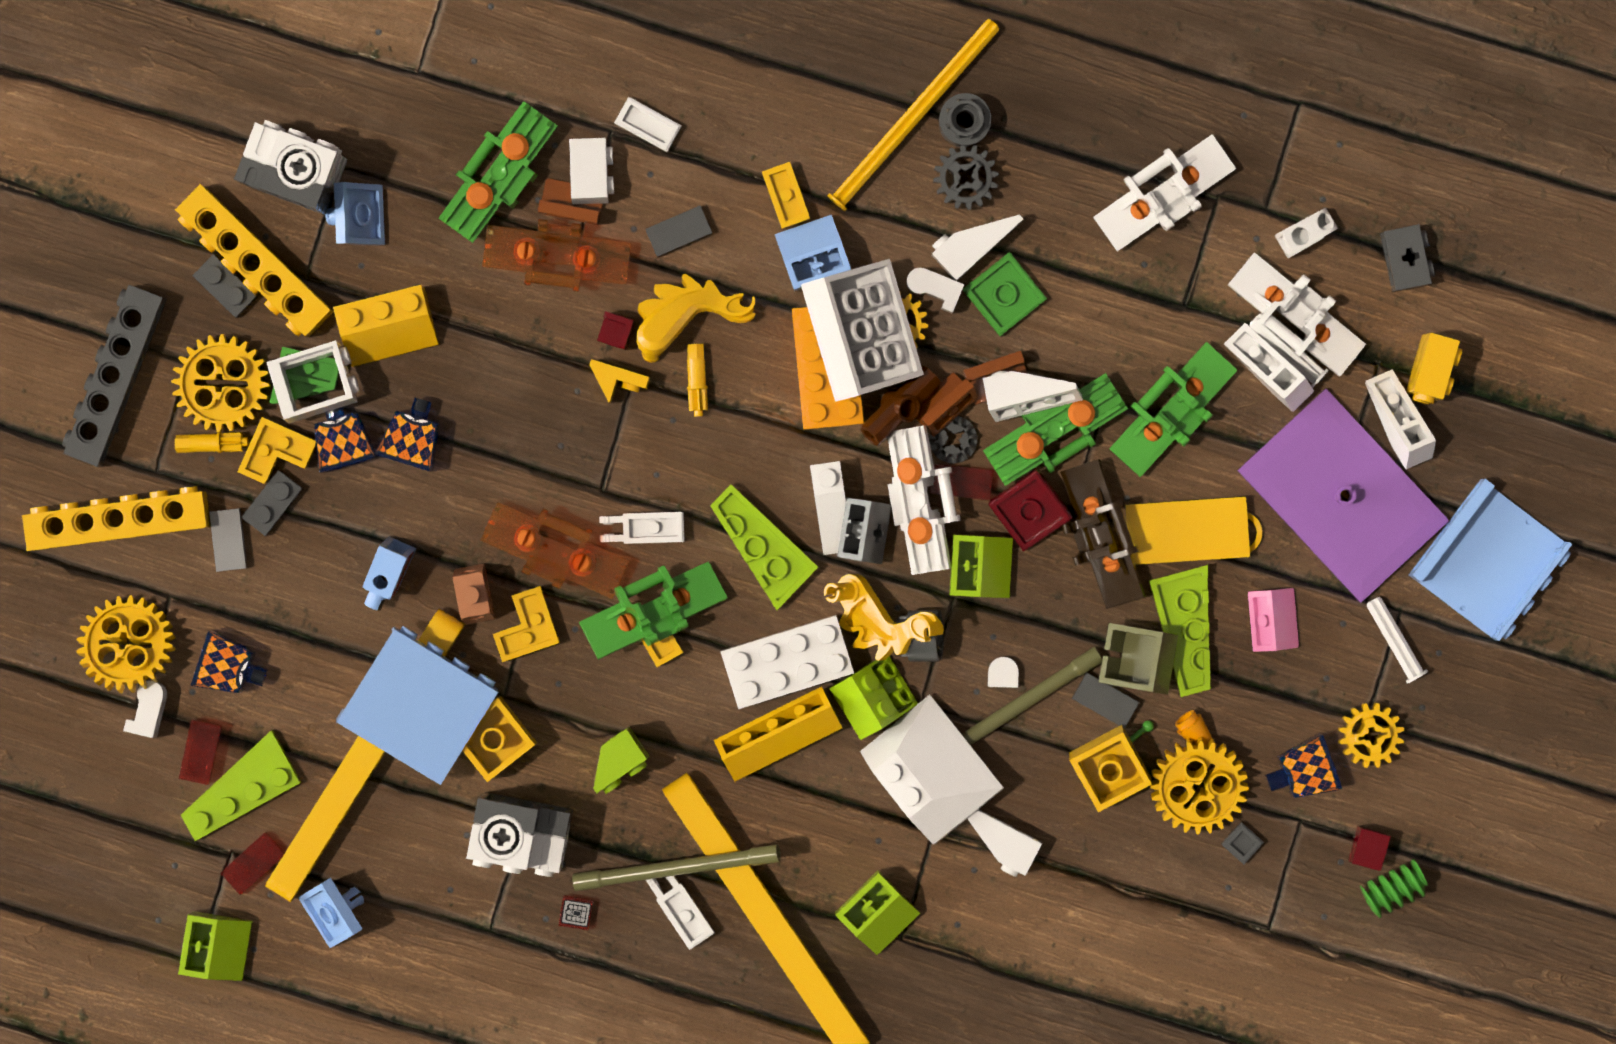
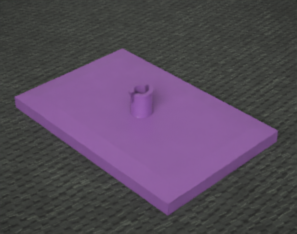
[1237,388,1449,603]

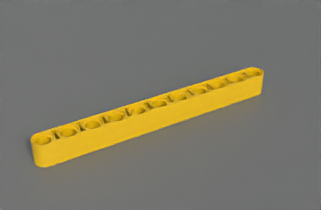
[265,608,465,902]
[662,772,871,1044]

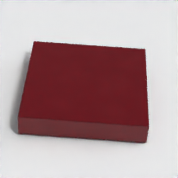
[988,468,1073,552]

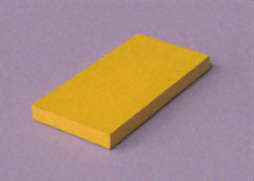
[1125,497,1250,565]

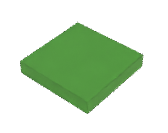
[962,252,1047,337]

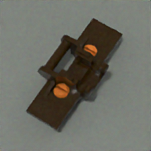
[1060,459,1145,609]

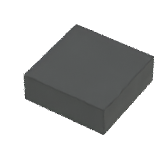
[1221,822,1264,865]

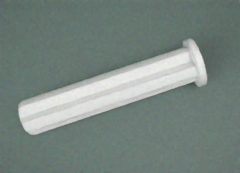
[1249,314,1329,388]
[1367,597,1428,683]

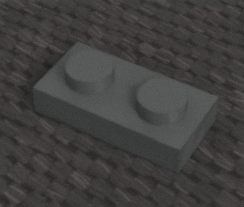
[192,254,258,318]
[241,470,303,536]

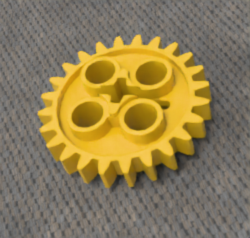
[171,334,271,432]
[76,595,176,693]
[1150,737,1249,835]

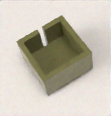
[1099,623,1178,695]

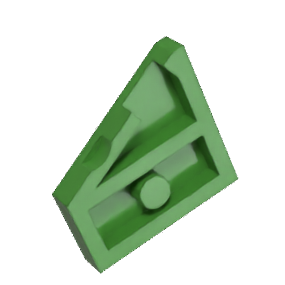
[269,347,339,404]

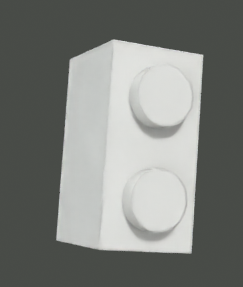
[569,138,614,205]

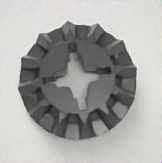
[929,416,977,463]

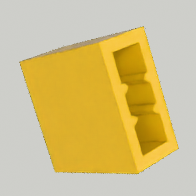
[1406,333,1462,405]

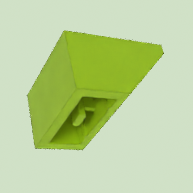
[949,535,1013,598]
[829,656,918,740]
[593,726,649,794]
[835,870,920,955]
[178,911,252,981]

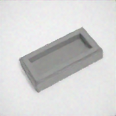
[209,508,248,572]

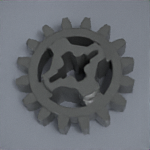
[933,145,999,211]

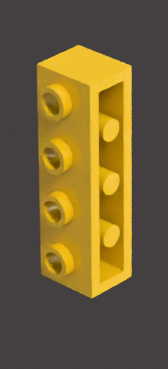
[714,686,842,782]

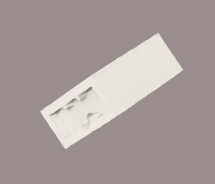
[266,340,360,424]

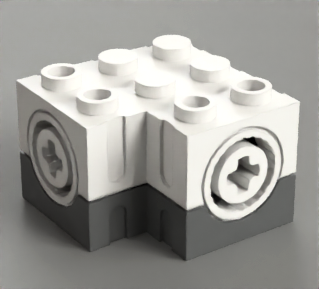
[234,120,348,215]
[466,792,574,877]

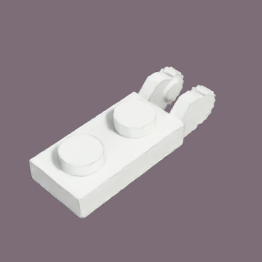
[599,512,684,544]
[646,876,715,950]

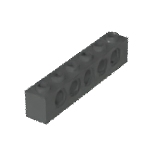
[62,285,167,467]

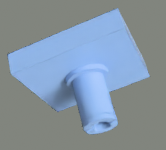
[325,182,385,246]
[298,878,364,948]

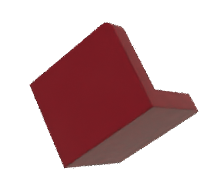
[597,311,635,351]
[1348,826,1391,871]

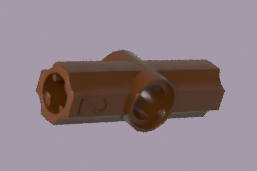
[860,366,941,447]

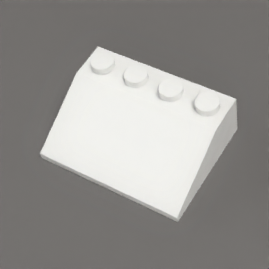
[801,259,924,402]

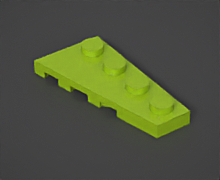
[710,484,818,610]
[1149,565,1211,697]
[181,730,301,841]

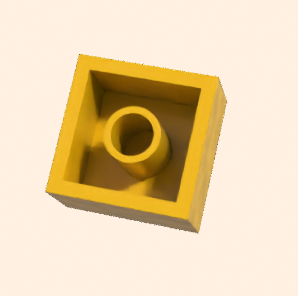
[462,696,537,782]
[1069,725,1152,812]

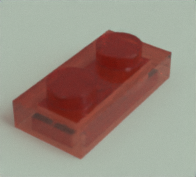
[930,463,993,501]
[179,719,222,785]
[220,832,285,895]

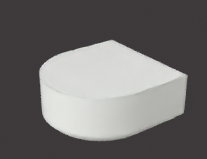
[988,657,1019,688]

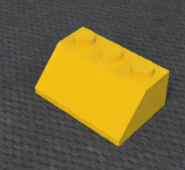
[333,285,439,367]

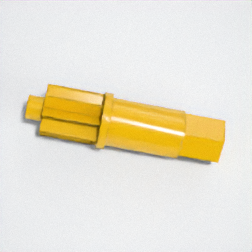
[687,344,708,417]
[175,432,249,453]

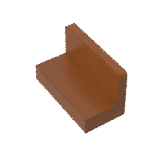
[538,178,603,225]
[963,351,1027,404]
[916,373,978,437]

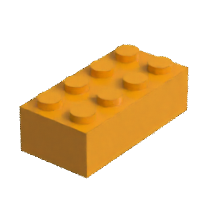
[792,307,864,430]

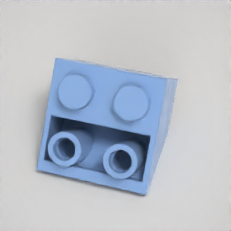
[774,215,851,292]

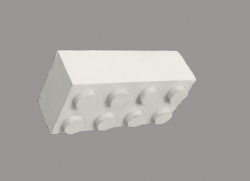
[720,615,854,709]

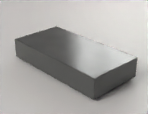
[645,206,712,257]
[1072,673,1139,729]

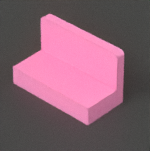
[1248,588,1299,652]

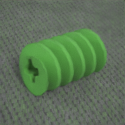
[1359,859,1428,918]

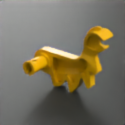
[636,274,756,363]
[824,574,944,661]

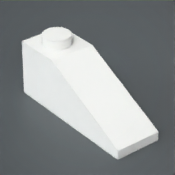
[931,214,1023,281]
[1224,323,1314,412]
[1365,370,1436,469]
[983,371,1083,422]
[810,461,846,555]
[967,809,1042,877]

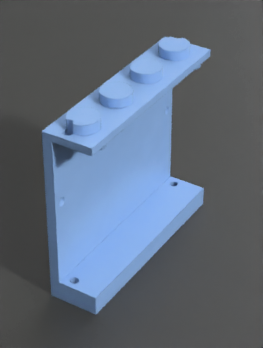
[1408,479,1572,641]
[336,626,498,785]

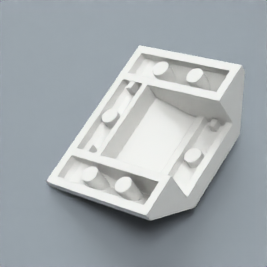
[860,694,1004,845]

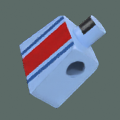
[363,536,417,611]

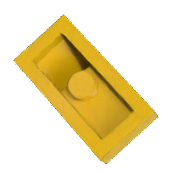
[590,359,650,403]

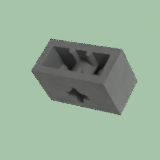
[1380,224,1435,292]
[837,498,891,564]

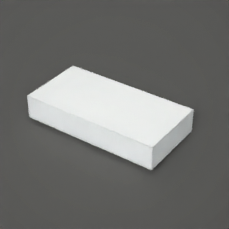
[614,97,682,153]

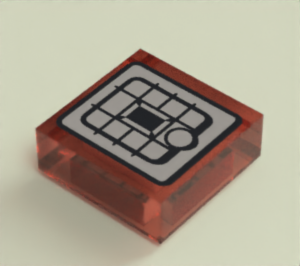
[558,895,594,931]

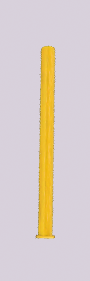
[827,19,999,211]

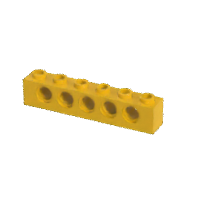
[175,184,334,337]
[22,486,211,551]

